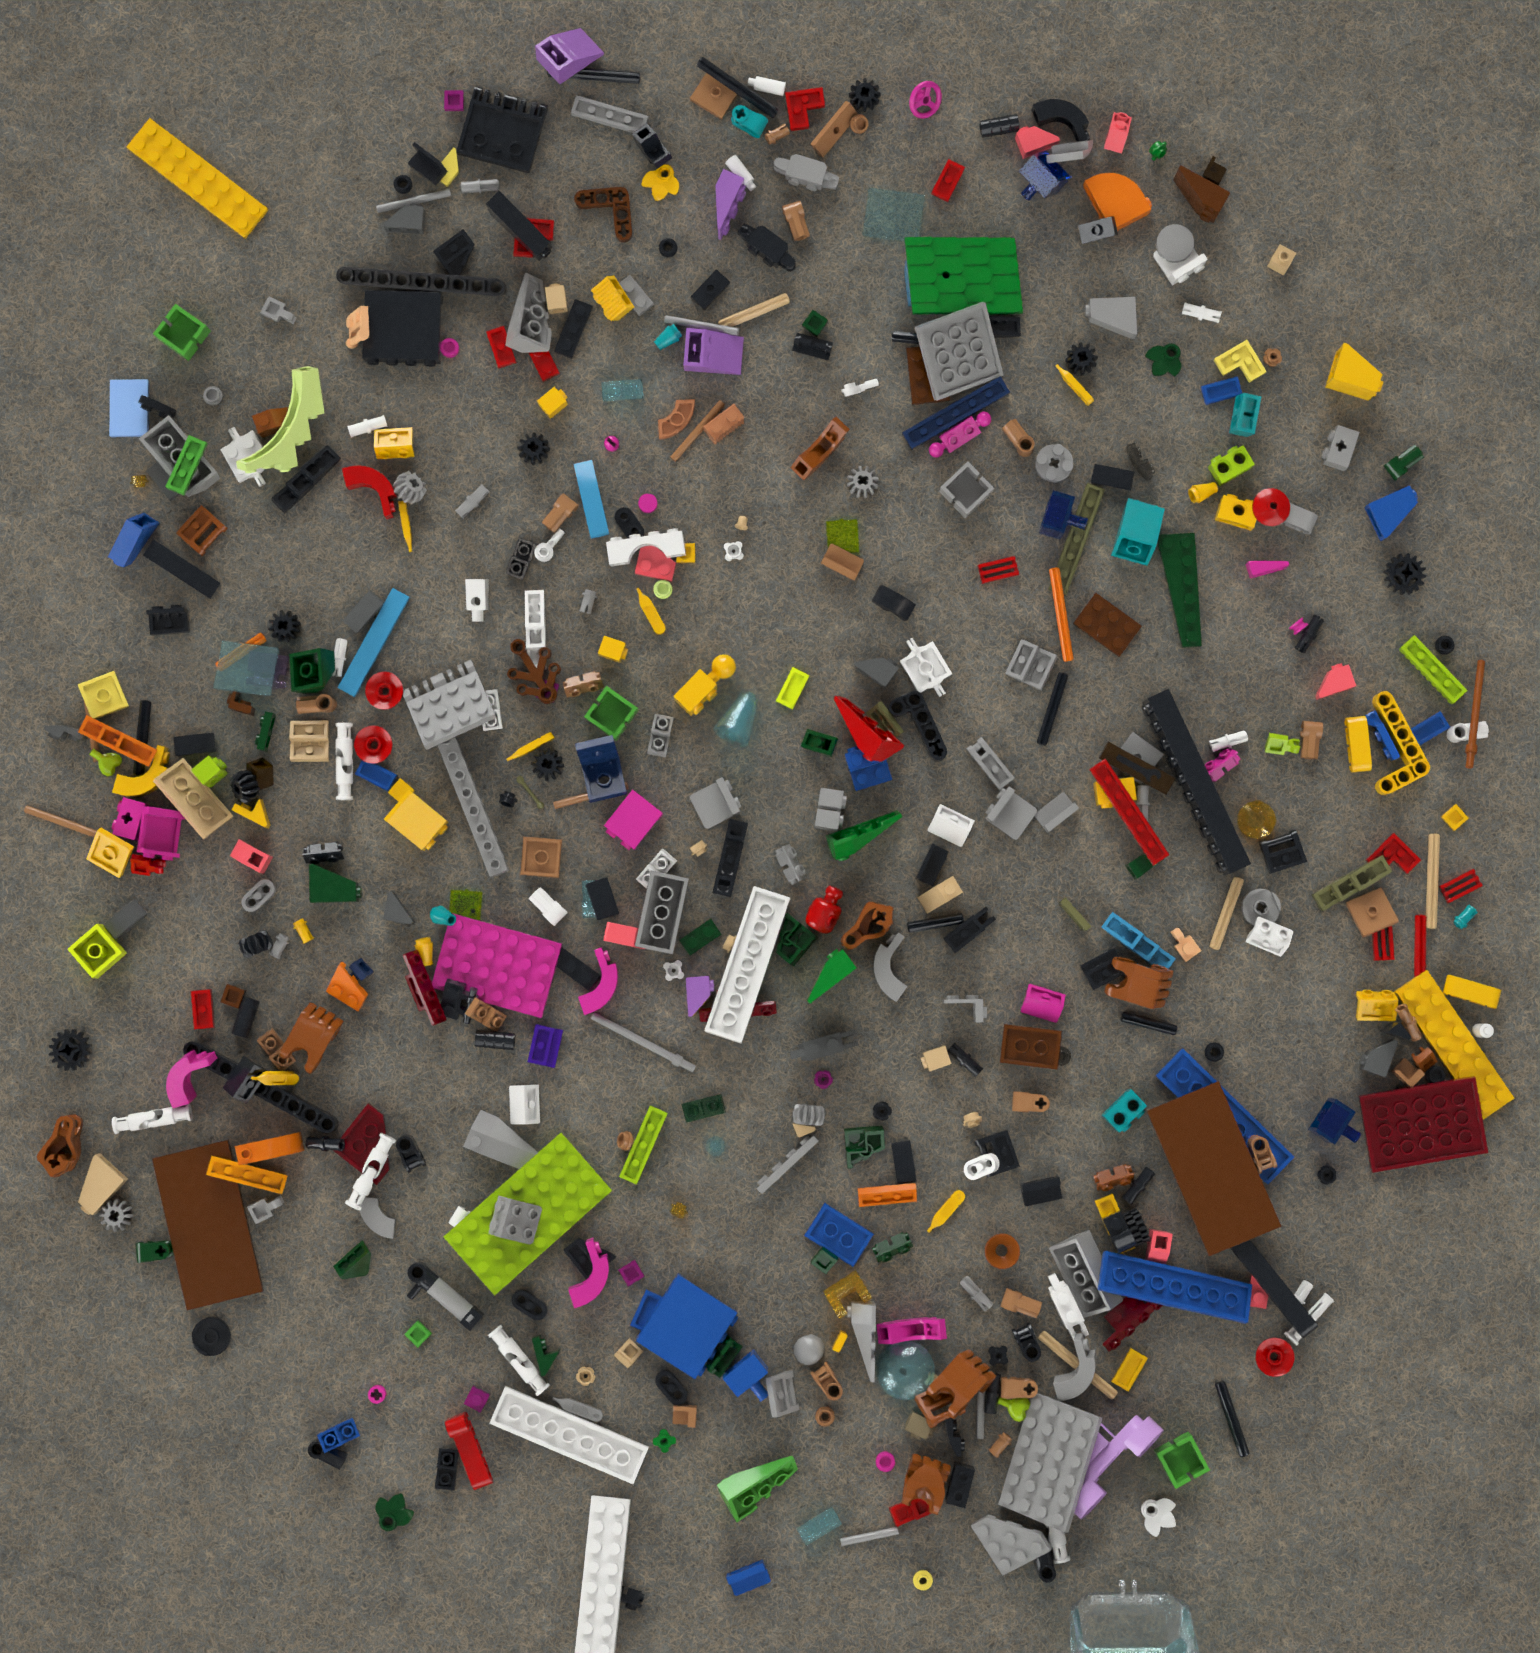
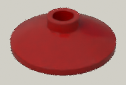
[1252,488,1290,526]
[365,672,403,710]
[354,726,393,764]
[1255,1337,1295,1377]

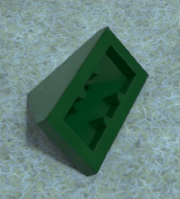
[333,1240,371,1280]

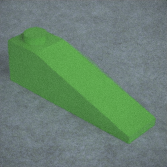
[717,1456,798,1522]

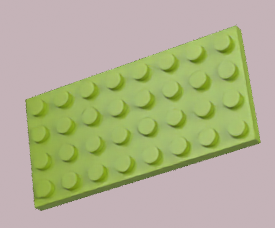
[443,1133,612,1296]

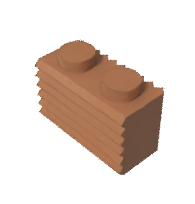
[703,404,744,444]

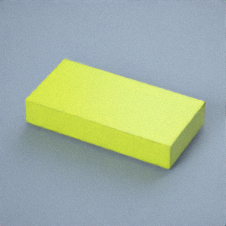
[776,667,810,710]

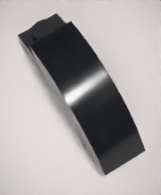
[1032,99,1090,142]

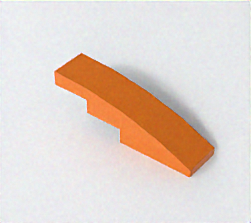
[78,715,157,767]

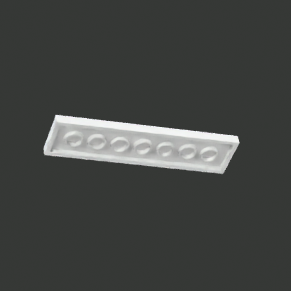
[704,886,790,1044]
[489,1386,649,1484]
[575,1495,631,1653]

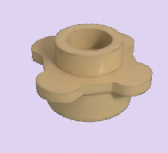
[963,1112,982,1128]

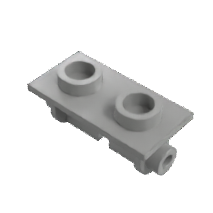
[775,844,806,885]

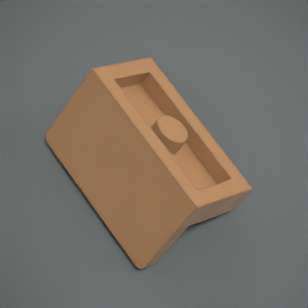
[821,544,864,581]

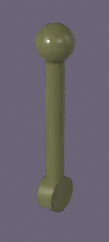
[516,776,544,809]

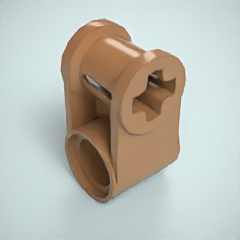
[1012,1091,1050,1112]
[1247,1135,1277,1174]
[810,1362,843,1400]
[1000,1377,1038,1399]

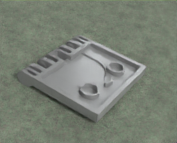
[403,659,497,750]

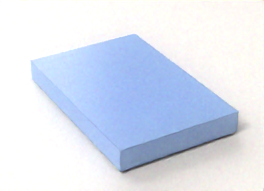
[109,379,149,437]

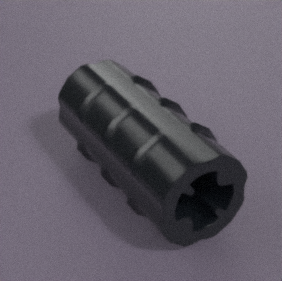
[979,114,1020,138]
[231,996,260,1038]
[475,1030,515,1050]

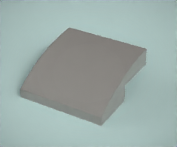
[1046,140,1093,163]
[1005,639,1058,691]

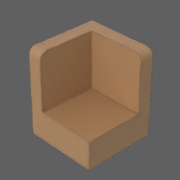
[1391,1058,1425,1087]
[673,1404,697,1428]

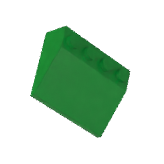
[807,949,857,1004]

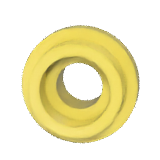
[913,1570,933,1590]

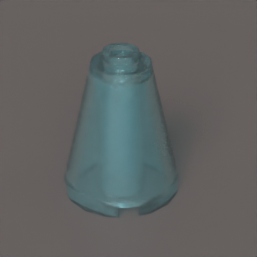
[713,692,758,747]

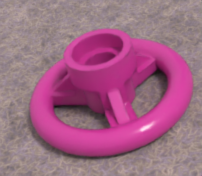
[909,81,942,119]

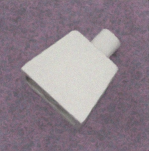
[465,579,489,622]

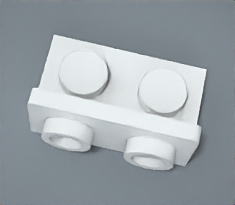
[1246,917,1293,957]

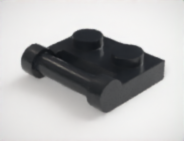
[1259,830,1307,874]
[974,1129,1020,1178]

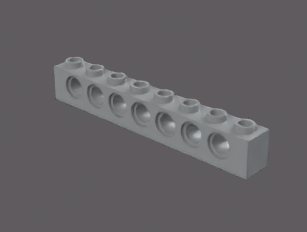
[438,736,510,878]

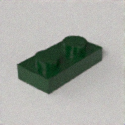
[255,711,276,752]
[679,919,722,956]

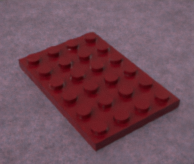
[1358,1076,1488,1173]

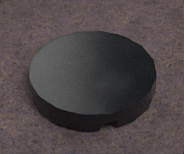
[192,1317,231,1356]

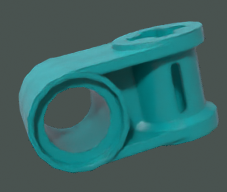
[731,105,768,138]

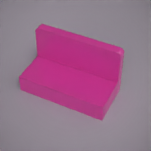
[1020,984,1066,1023]

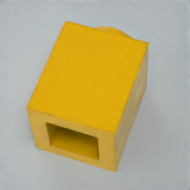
[537,387,568,419]
[598,636,629,663]

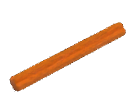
[1049,567,1073,662]

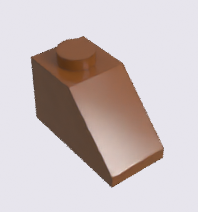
[252,407,289,438]

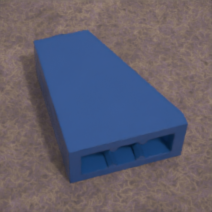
[1364,485,1418,542]
[108,513,159,567]

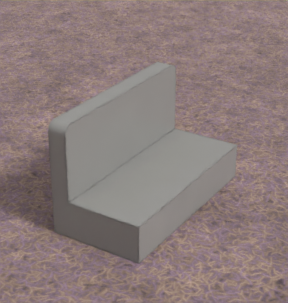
[1034,792,1079,833]

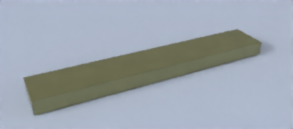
[1048,483,1105,596]

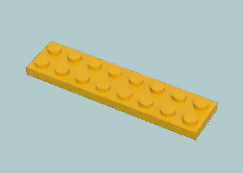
[127,118,268,239]
[1394,970,1514,1120]

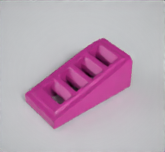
[1246,561,1289,579]

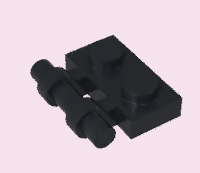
[441,979,478,1024]

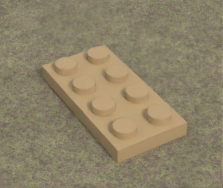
[153,758,233,840]

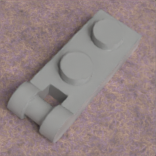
[966,737,1014,790]

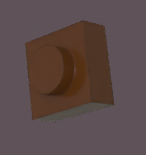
[220,984,247,1009]

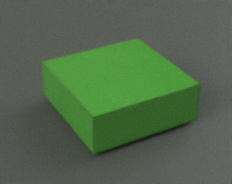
[404,1320,432,1348]

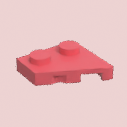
[635,546,676,582]

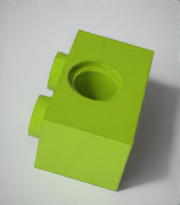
[191,755,229,788]

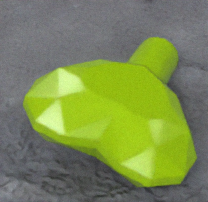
[89,748,122,777]
[997,1397,1030,1422]

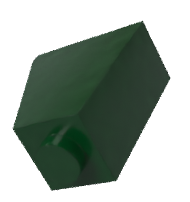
[309,864,362,903]

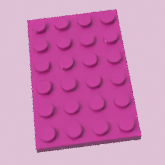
[432,913,563,1018]

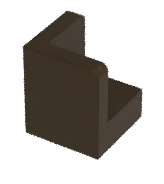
[1202,156,1227,185]
[246,757,274,790]

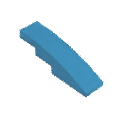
[574,460,609,539]
[1101,912,1176,969]

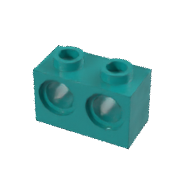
[1229,393,1262,437]
[1102,1089,1147,1133]

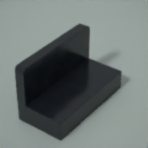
[408,142,448,186]
[915,843,949,887]
[586,877,619,920]
[223,1056,267,1104]
[1020,1176,1062,1206]

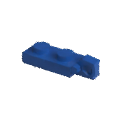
[1365,710,1400,761]

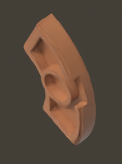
[658,399,695,440]

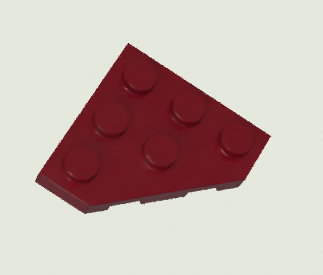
[333,1103,390,1185]

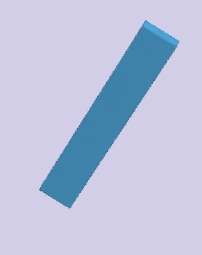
[338,588,410,697]

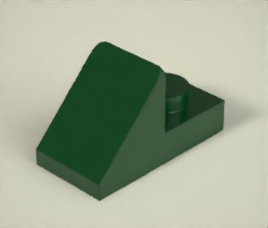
[801,729,838,758]
[532,1334,561,1377]

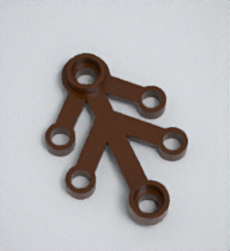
[507,639,561,704]

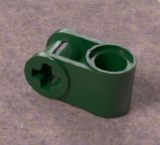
[135,1240,174,1263]

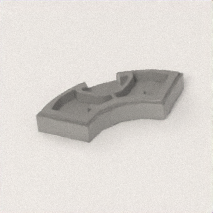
[359,1197,396,1239]

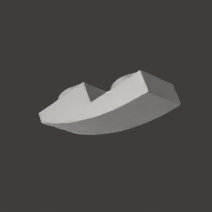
[647,714,674,757]

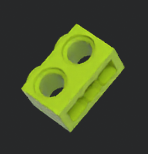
[1208,445,1255,487]

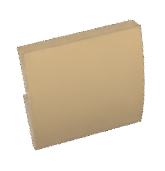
[289,720,329,762]

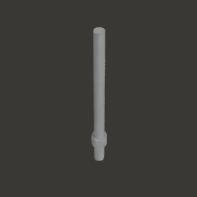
[591,1012,696,1072]

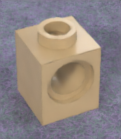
[1267,244,1296,275]
[545,283,568,314]
[920,1045,952,1071]

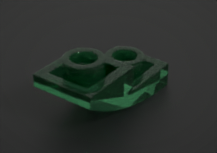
[682,1094,726,1123]

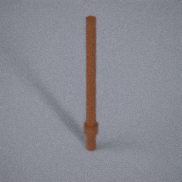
[1465,660,1485,769]

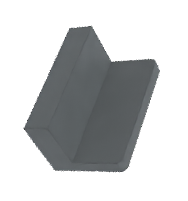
[146,459,179,501]

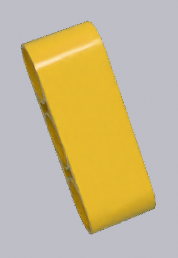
[1344,716,1372,773]
[1443,975,1502,1009]

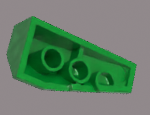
[825,810,902,861]

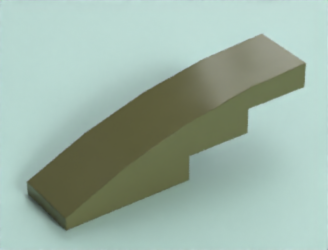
[1312,855,1392,911]

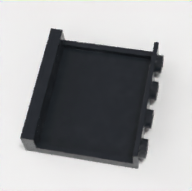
[362,290,443,367]

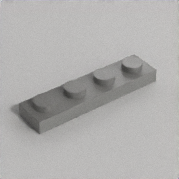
[571,95,649,133]
[757,1135,819,1194]

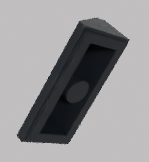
[1380,1022,1411,1040]

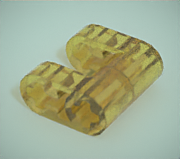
[823,1270,873,1319]

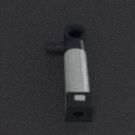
[407,1261,484,1331]

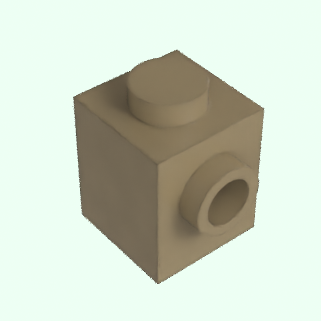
[904,1409,935,1440]

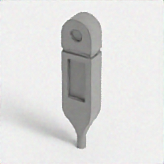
[552,1397,603,1422]

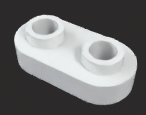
[964,1153,999,1180]

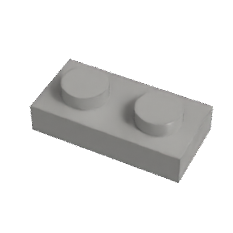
[619,275,654,316]

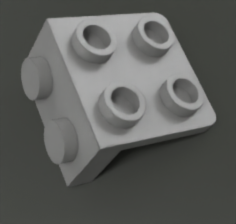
[690,777,742,829]
[985,786,1037,840]
[942,995,987,1022]
[488,1196,542,1244]

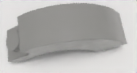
[873,932,907,1002]
[1053,1333,1097,1401]

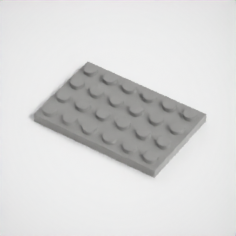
[998,1393,1102,1533]

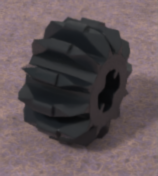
[849,78,881,112]
[1065,342,1098,375]
[517,432,550,465]
[268,610,301,643]
[531,748,564,781]
[230,770,260,803]
[238,931,273,958]

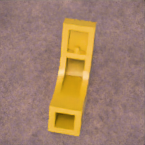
[112,745,170,797]

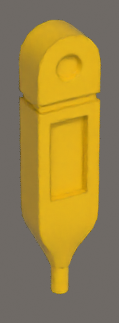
[1055,364,1094,406]
[398,501,412,552]
[636,588,666,635]
[506,732,555,761]
[251,1071,299,1085]
[927,1190,965,1233]

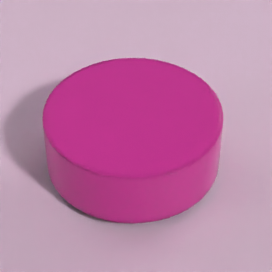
[440,338,459,358]
[638,494,658,514]
[875,1451,895,1472]

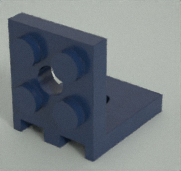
[575,735,627,803]

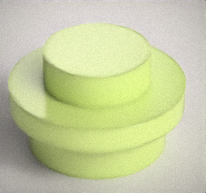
[653,580,673,599]

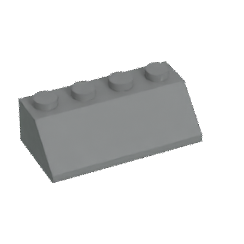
[139,415,220,497]
[635,870,689,954]
[1049,1230,1123,1318]

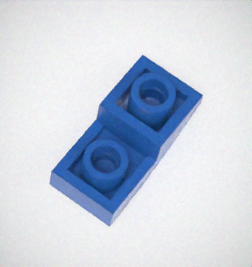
[317,1418,360,1453]

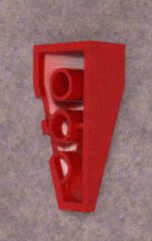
[834,696,905,762]

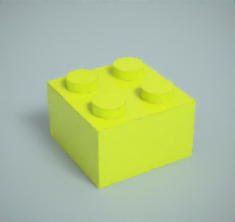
[68,924,127,978]

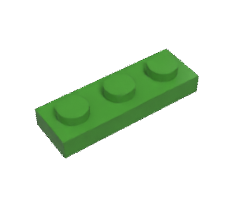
[165,435,208,496]

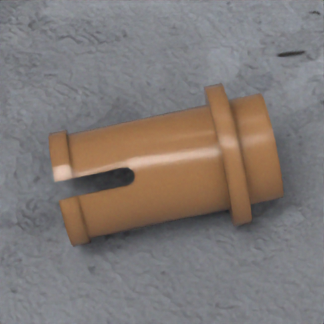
[765,123,790,145]
[989,1432,1013,1458]

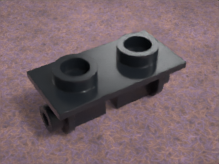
[792,333,833,361]
[302,842,344,865]
[620,1586,645,1611]

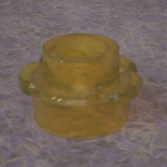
[130,475,149,488]
[670,1202,688,1219]

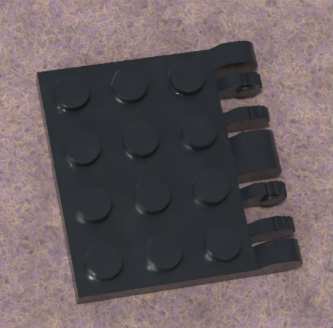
[456,86,548,173]

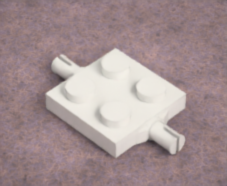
[220,427,266,487]
[900,638,952,697]

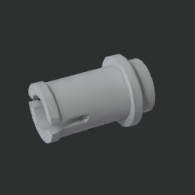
[579,589,597,614]
[269,933,290,959]

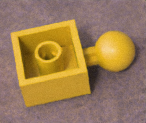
[673,654,736,716]

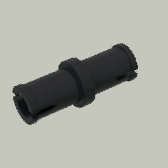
[1295,615,1324,653]
[947,1043,984,1077]
[305,1136,345,1152]
[1122,1167,1155,1205]
[984,1373,1001,1414]

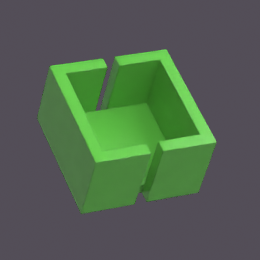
[153,304,211,361]
[584,686,639,741]
[1154,1431,1210,1489]

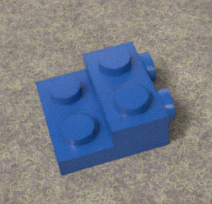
[844,746,892,791]

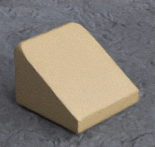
[792,1123,816,1138]
[614,1338,643,1368]

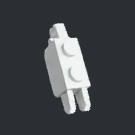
[1048,1273,1089,1341]

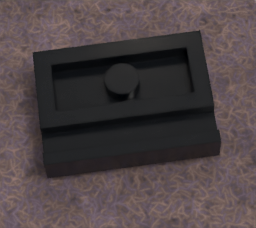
[1080,948,1125,990]

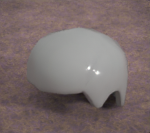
[794,1334,825,1365]

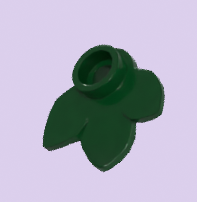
[1145,343,1181,377]
[375,1493,414,1531]

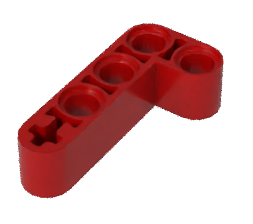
[445,1411,493,1490]

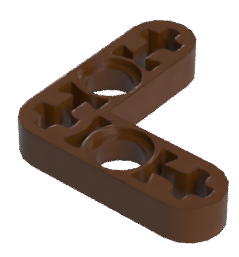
[574,187,632,243]

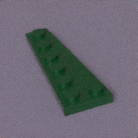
[1157,533,1202,648]

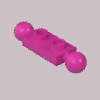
[929,412,991,458]

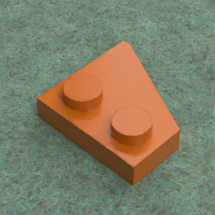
[326,962,368,1011]

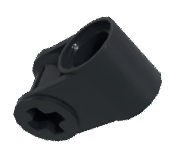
[396,1134,426,1173]
[1012,1322,1041,1362]

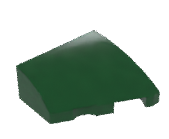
[776,913,818,967]
[844,1125,885,1169]

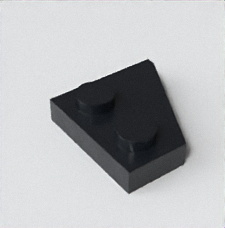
[433,229,475,281]
[563,1237,617,1279]

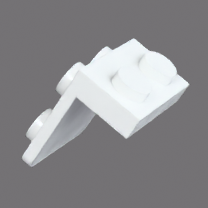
[1153,248,1208,286]

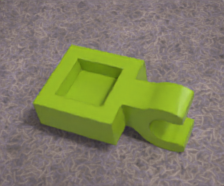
[1265,733,1300,755]

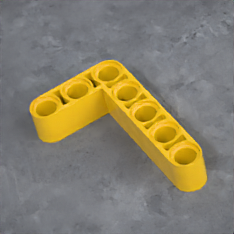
[1372,691,1430,795]

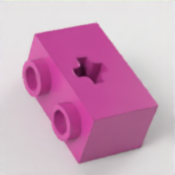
[112,797,149,841]

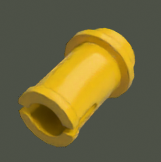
[293,918,314,944]

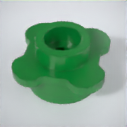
[1149,141,1167,161]
[653,1429,676,1453]

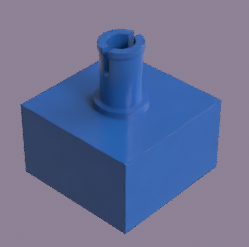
[723,1349,768,1402]

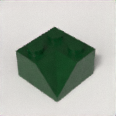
[289,648,335,694]

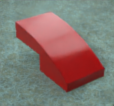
[889,1498,932,1527]

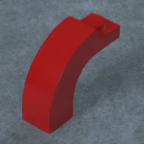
[342,465,397,519]

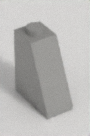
[1085,297,1137,339]

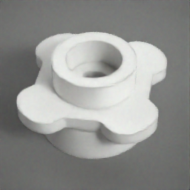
[724,541,744,561]
[663,960,684,981]

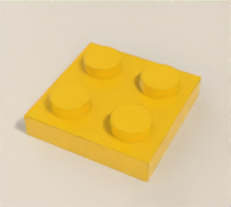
[86,828,134,878]

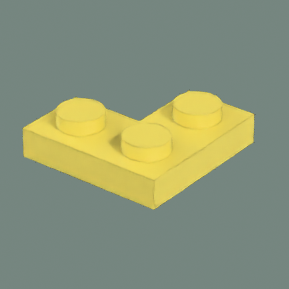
[1214,340,1267,383]

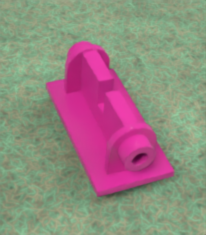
[1205,748,1241,782]

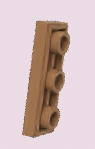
[811,101,858,158]

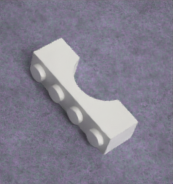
[606,528,686,567]

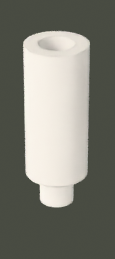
[748,76,786,96]
[725,155,756,191]
[1472,1024,1494,1038]

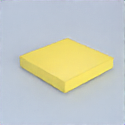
[78,671,129,719]

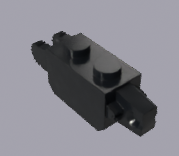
[737,223,796,272]

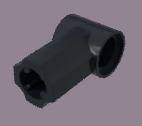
[308,1438,348,1470]
[1035,1541,1056,1583]

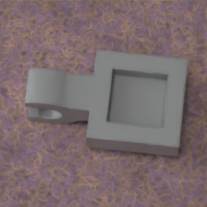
[260,296,297,325]
[247,1195,284,1224]

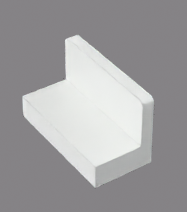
[928,804,975,847]
[509,1085,540,1124]

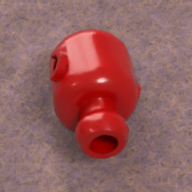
[805,885,843,934]

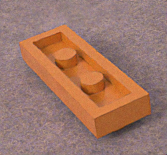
[858,1183,917,1207]

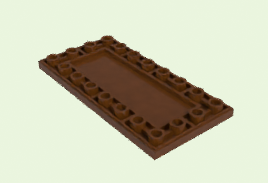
[1147,1081,1282,1256]
[152,1140,264,1310]

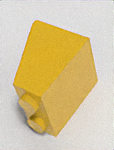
[1325,343,1383,401]
[384,790,448,851]

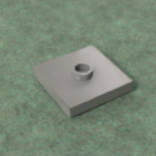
[1120,732,1164,785]

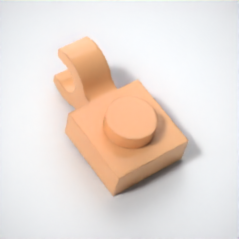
[1170,928,1201,962]

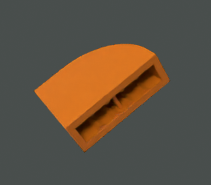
[1083,173,1152,231]
[235,1132,304,1165]

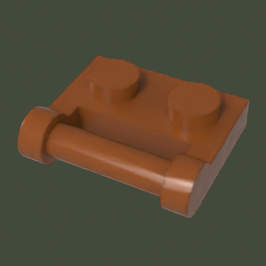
[176,505,228,556]
[914,1391,966,1428]

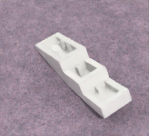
[525,590,547,670]

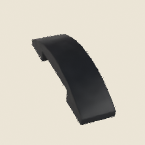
[712,819,748,897]

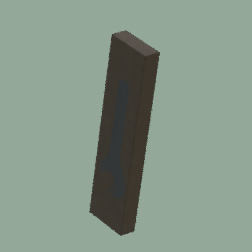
[1099,741,1176,795]

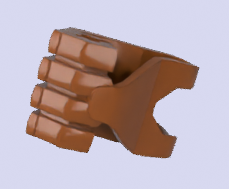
[841,901,894,950]
[1104,957,1173,1009]
[279,1002,344,1074]
[37,1114,83,1178]
[926,1349,997,1419]
[901,1454,951,1515]

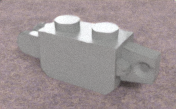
[774,154,839,191]

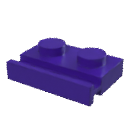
[527,1024,564,1068]

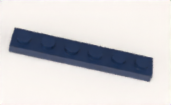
[902,376,1010,450]

